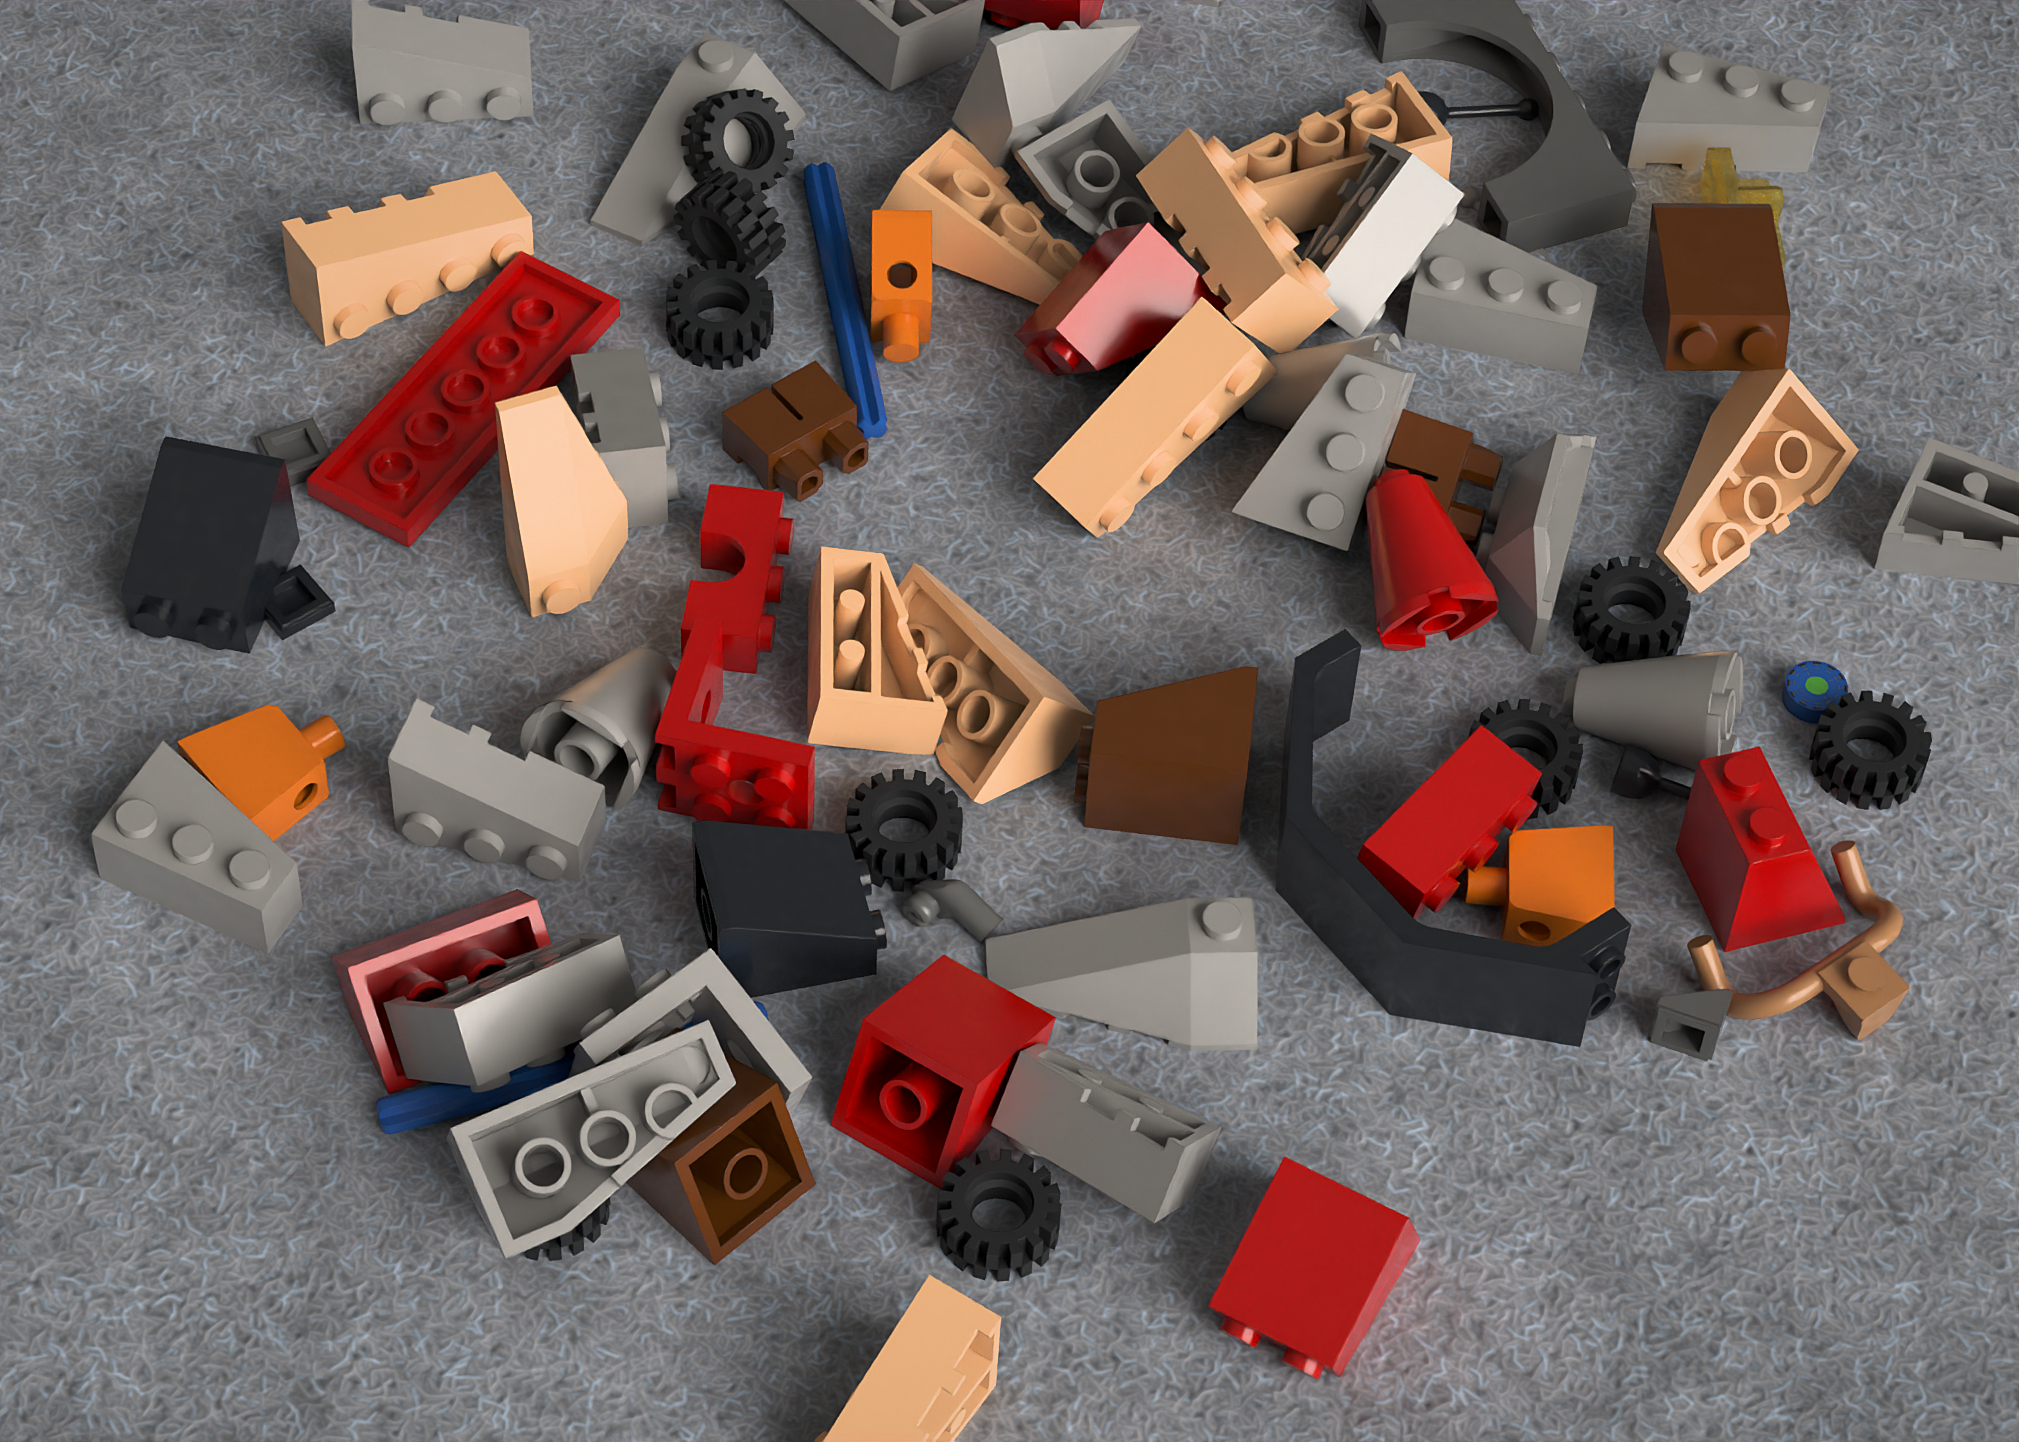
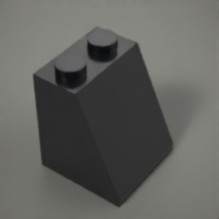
[121,436,300,654]
[692,820,887,998]

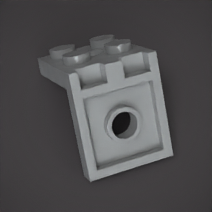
[568,948,812,1114]

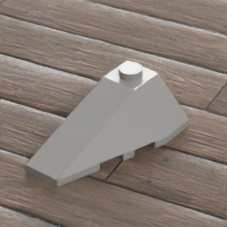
[951,18,1142,168]
[590,32,806,247]
[1014,99,1206,276]
[985,897,1257,1051]
[446,1020,736,1259]

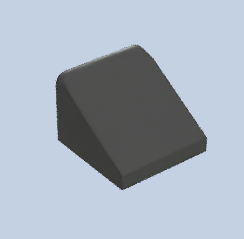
[1648,989,1734,1061]

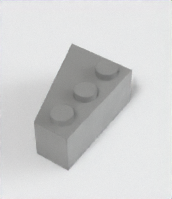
[1627,45,1831,173]
[383,933,638,1092]
[991,1043,1222,1223]

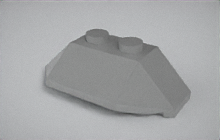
[1476,433,1596,656]

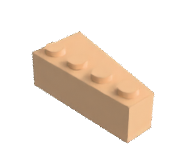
[1231,71,1452,234]
[1136,128,1338,353]
[281,171,534,347]
[1033,297,1278,538]

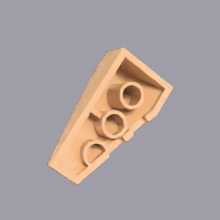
[879,128,1083,305]
[1656,369,1859,593]
[495,386,628,618]
[898,563,1095,804]

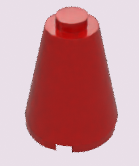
[1365,469,1499,651]

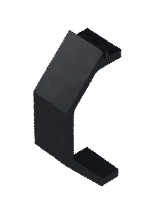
[1275,629,1631,1047]

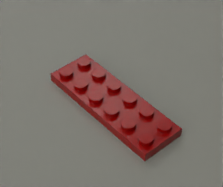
[306,251,620,548]

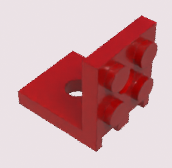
[655,615,815,830]

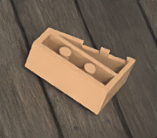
[807,547,948,755]
[814,1274,1001,1442]

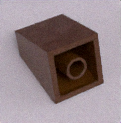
[1642,203,1791,371]
[1074,666,1258,845]
[626,1027,816,1265]

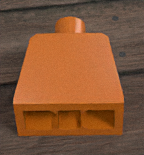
[870,210,932,363]
[177,704,345,841]
[1464,825,1615,947]

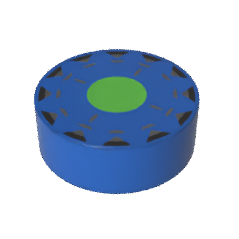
[1782,661,1848,724]

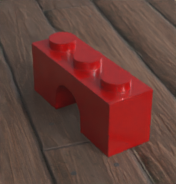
[680,484,794,674]

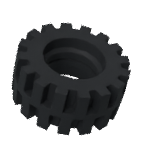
[681,88,795,193]

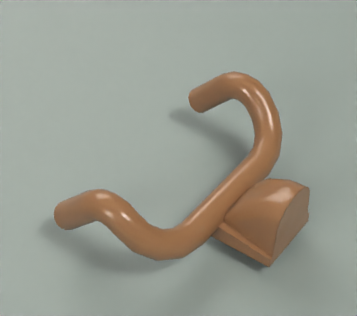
[1687,840,1911,1040]

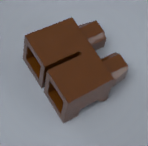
[722,360,869,502]
[1381,409,1503,546]

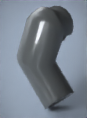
[902,879,1003,943]

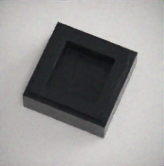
[264,564,336,640]

